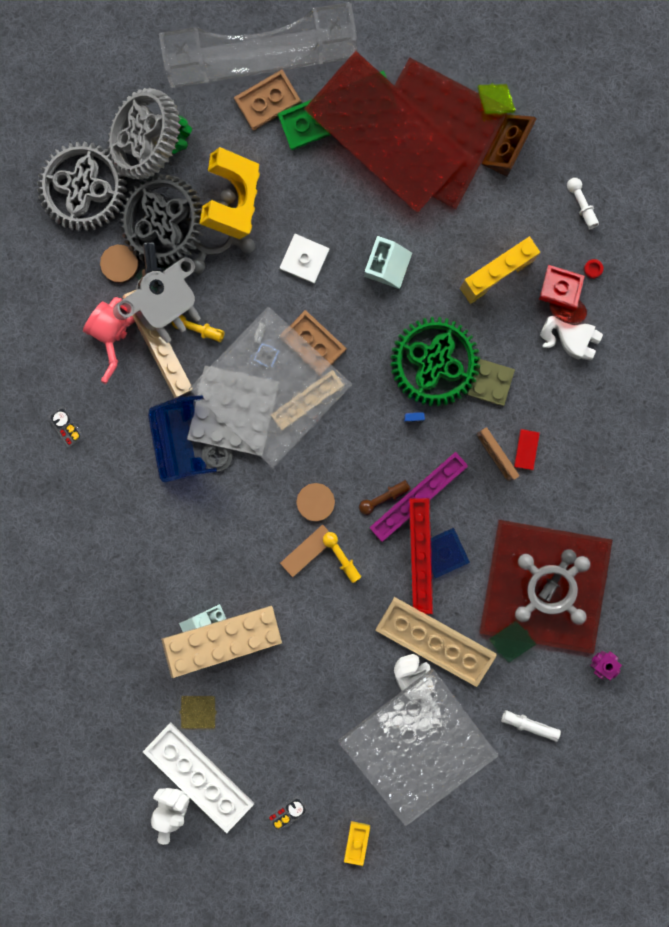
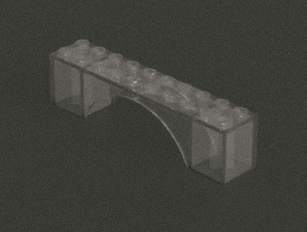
[159,2,357,88]

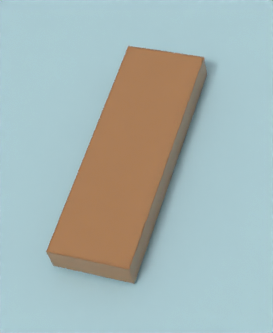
[280,525,329,577]

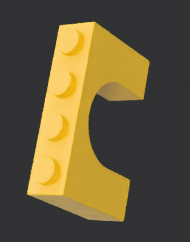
[200,147,260,239]
[460,236,541,304]

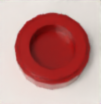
[584,259,604,279]

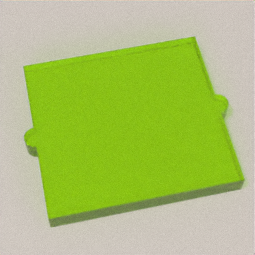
[477,83,515,115]

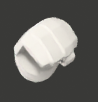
[394,654,435,709]
[151,788,190,845]

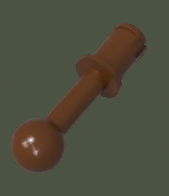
[359,479,411,515]

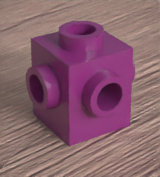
[590,651,622,680]

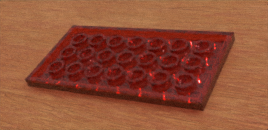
[304,51,469,213]

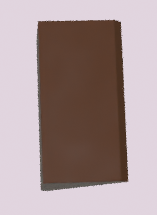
[481,114,536,177]

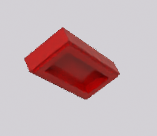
[514,429,540,470]

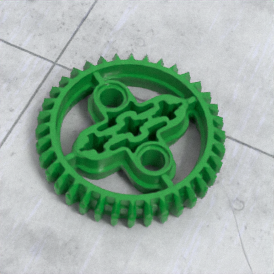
[390,317,480,407]

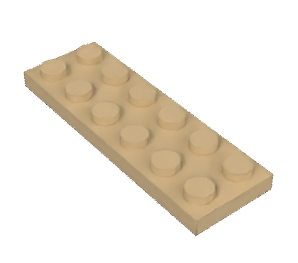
[375,597,496,687]
[161,606,282,678]

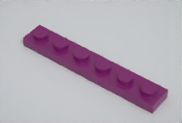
[369,452,468,542]

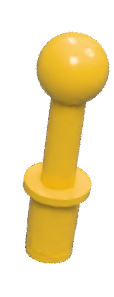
[172,314,225,342]
[323,532,361,583]

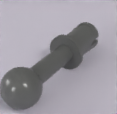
[538,549,577,602]

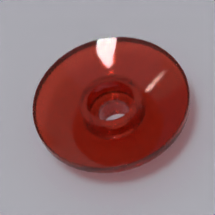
[550,300,587,324]

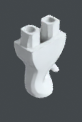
[540,316,603,361]

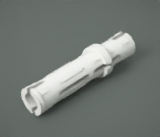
[501,710,561,742]

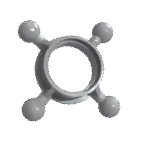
[515,554,590,625]

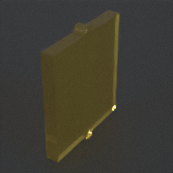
[179,696,217,728]

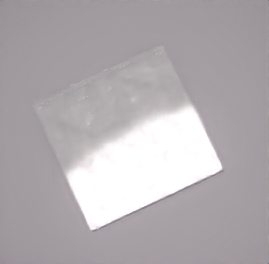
[189,307,352,468]
[338,668,498,826]

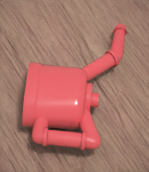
[83,297,135,384]

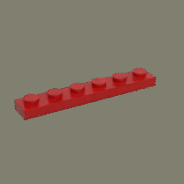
[409,498,433,614]

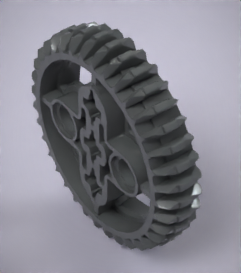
[119,174,206,266]

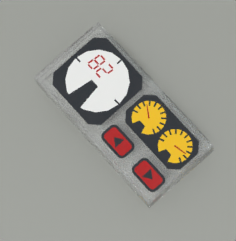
[47,405,85,448]
[266,794,310,832]

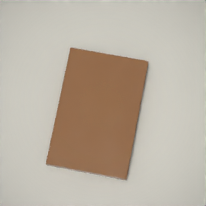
[234,70,301,131]
[279,310,347,377]
[476,427,520,481]

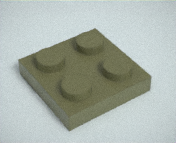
[467,359,515,406]

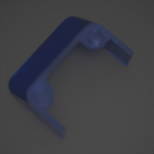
[148,395,217,482]

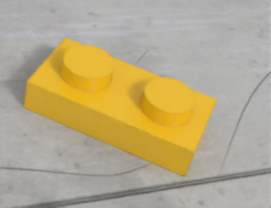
[344,821,370,866]

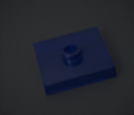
[431,527,470,578]

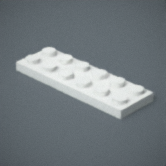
[143,722,254,833]

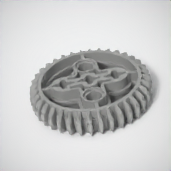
[107,88,181,180]
[37,141,127,231]

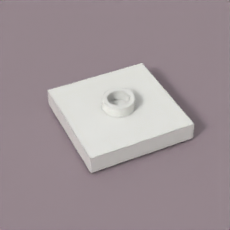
[280,234,329,284]

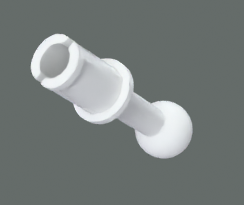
[567,178,599,229]

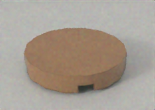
[100,245,139,283]
[297,483,335,521]

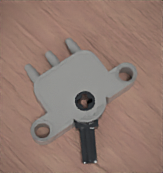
[113,242,201,343]

